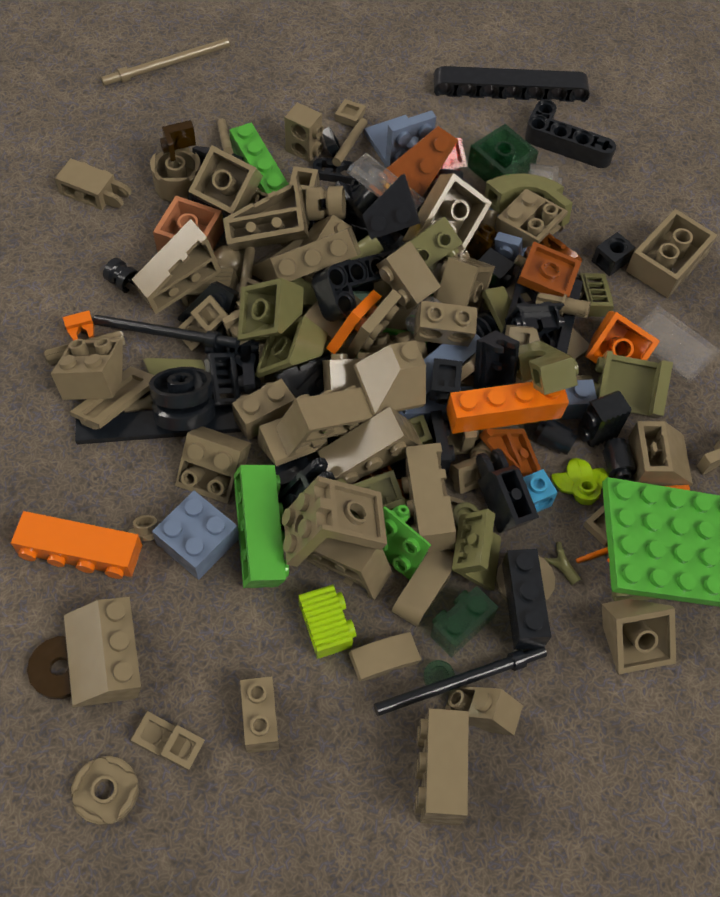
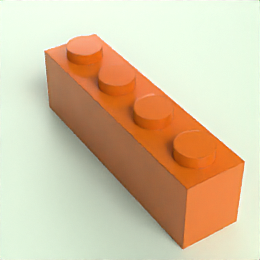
[446,381,569,434]
[11,511,142,579]

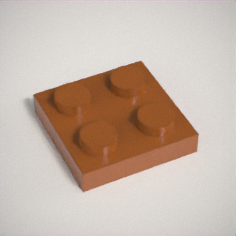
[517,242,582,297]

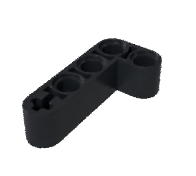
[525,99,616,168]
[312,250,396,322]

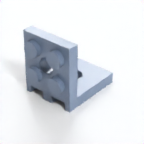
[364,110,436,166]

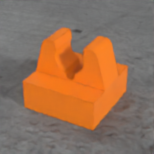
[63,310,95,341]

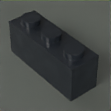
[502,549,551,650]

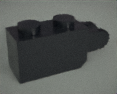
[475,448,539,534]

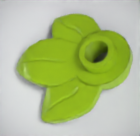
[551,458,608,505]

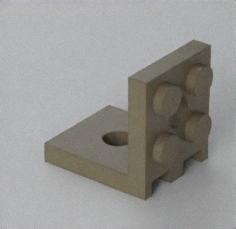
[304,289,402,359]
[282,476,387,567]

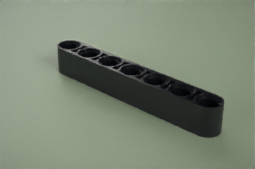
[434,66,590,102]

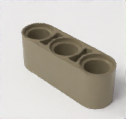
[392,550,454,628]

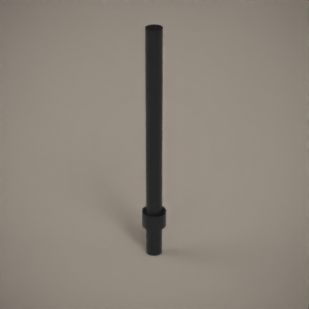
[93,315,240,349]
[374,647,547,716]

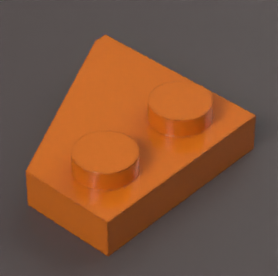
[326,290,382,354]

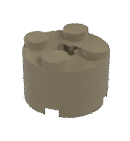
[150,147,201,202]

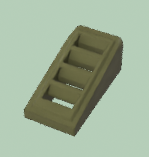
[579,273,614,317]

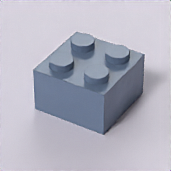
[152,491,239,580]

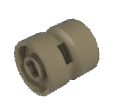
[306,186,346,221]

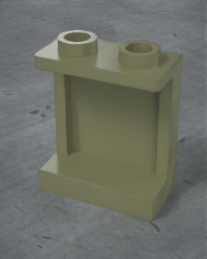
[594,350,673,418]

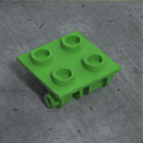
[383,505,431,580]

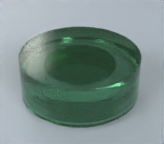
[423,660,455,685]

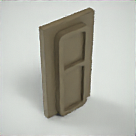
[70,366,155,429]

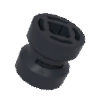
[103,257,138,293]

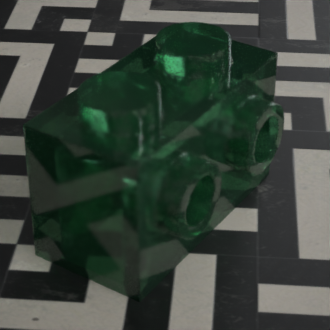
[430,586,499,658]

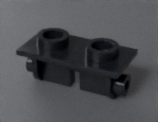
[505,302,564,330]

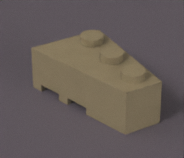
[305,538,392,600]

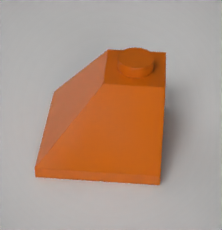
[585,311,660,364]

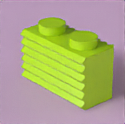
[298,584,356,659]

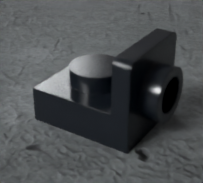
[429,358,463,405]

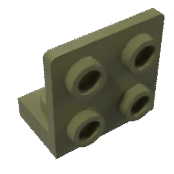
[452,509,501,591]

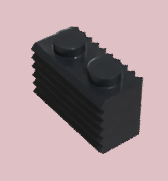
[578,391,632,448]

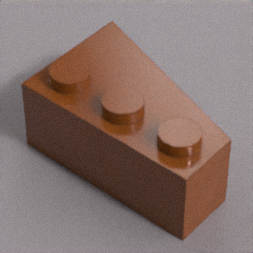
[376,126,459,204]

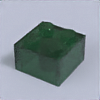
[467,124,539,182]

